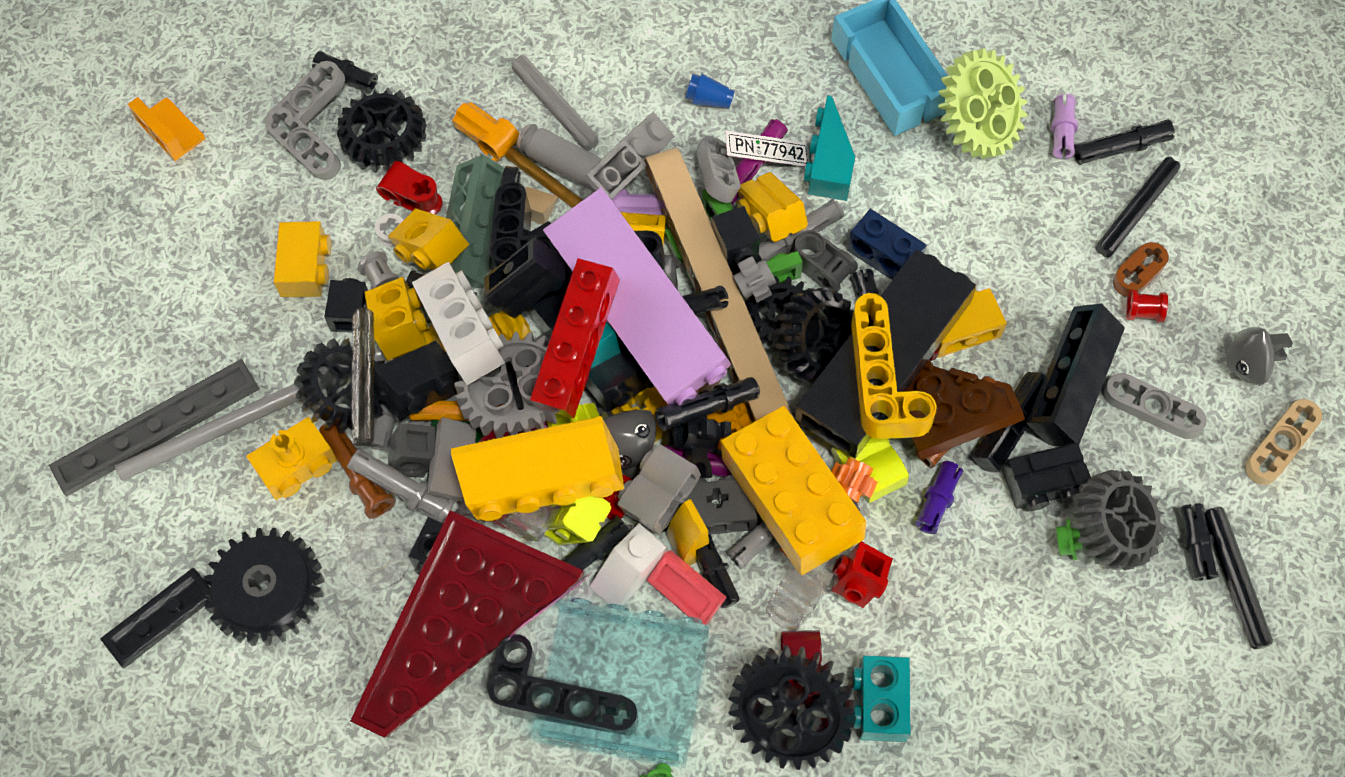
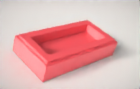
[646,550,727,628]

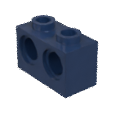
[847,208,927,280]

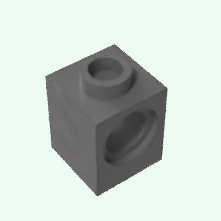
[387,423,436,478]

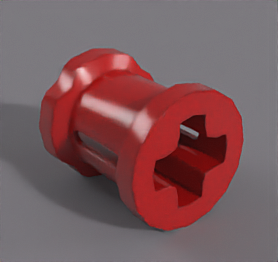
[1126,289,1168,323]

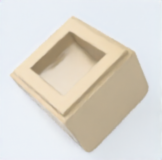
[525,187,558,224]

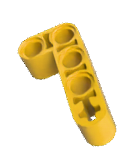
[852,293,937,439]

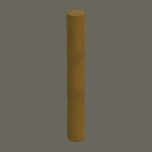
[505,147,583,208]

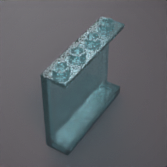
[531,598,710,769]

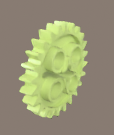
[938,48,1027,159]

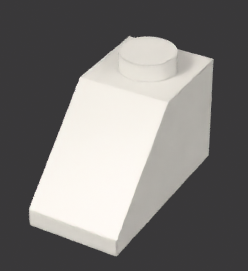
[589,523,667,612]

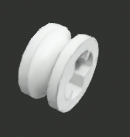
[375,214,403,247]

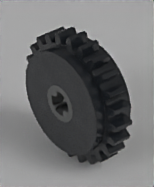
[202,527,325,646]

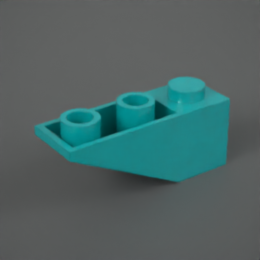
[803,95,856,201]

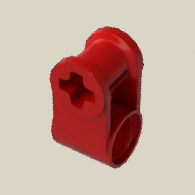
[376,161,443,215]

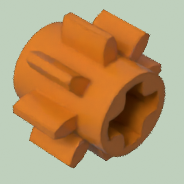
[831,457,878,503]

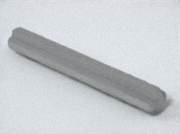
[511,55,599,151]

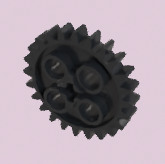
[728,645,857,770]

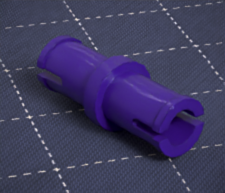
[915,461,964,534]

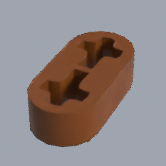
[1113,242,1169,297]

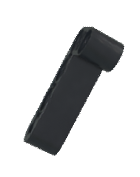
[488,634,638,739]

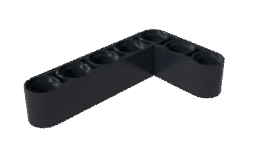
[490,181,666,280]

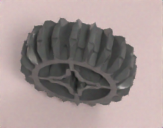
[1070,470,1167,571]

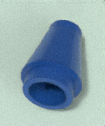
[685,73,735,109]

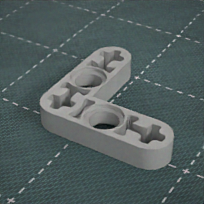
[265,61,345,180]

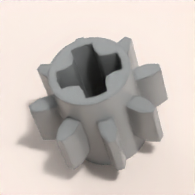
[733,256,776,302]

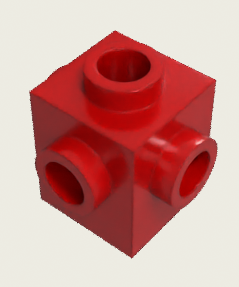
[831,541,893,608]

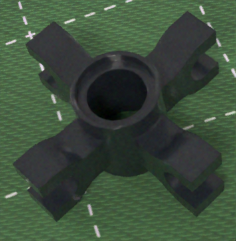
[662,390,731,479]

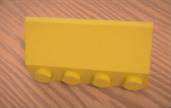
[451,416,624,521]

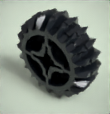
[337,87,427,173]
[773,288,854,383]
[294,338,385,434]

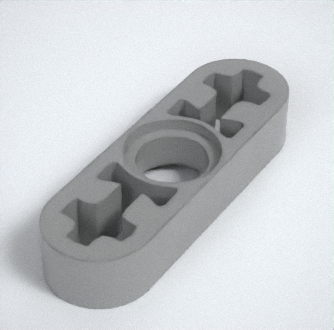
[696,136,740,203]
[1103,373,1206,439]

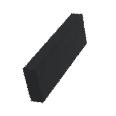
[100,567,211,669]

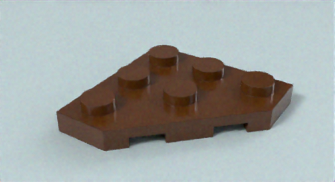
[905,361,1025,460]

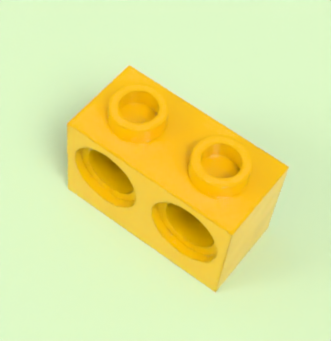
[364,277,428,361]

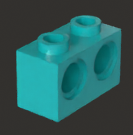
[853,655,911,742]

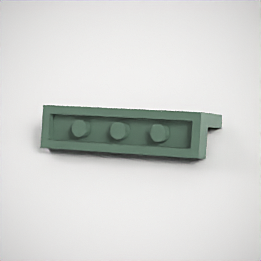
[446,154,504,288]

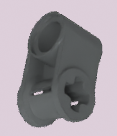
[793,230,858,292]

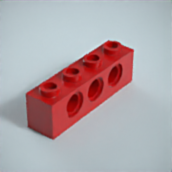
[530,258,620,419]

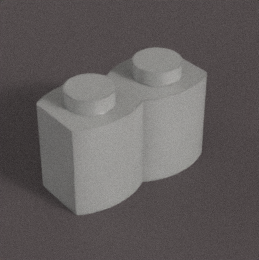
[617,444,701,535]

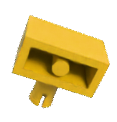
[246,416,337,500]

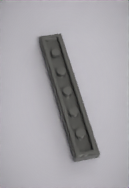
[48,359,260,497]

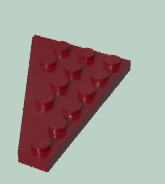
[350,510,585,738]

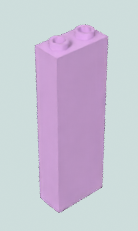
[543,187,731,405]

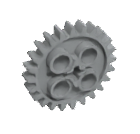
[455,332,557,438]

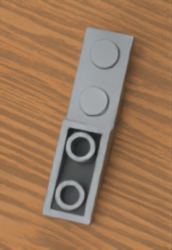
[584,111,675,200]

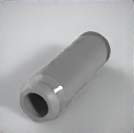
[517,124,602,192]

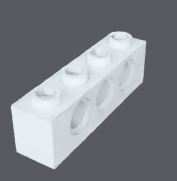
[412,261,505,385]

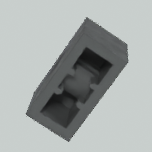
[680,475,757,535]

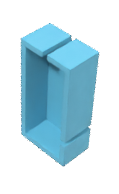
[831,0,948,136]

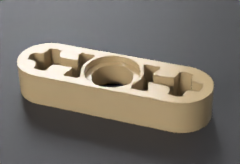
[1245,399,1322,485]

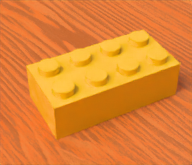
[721,406,866,576]

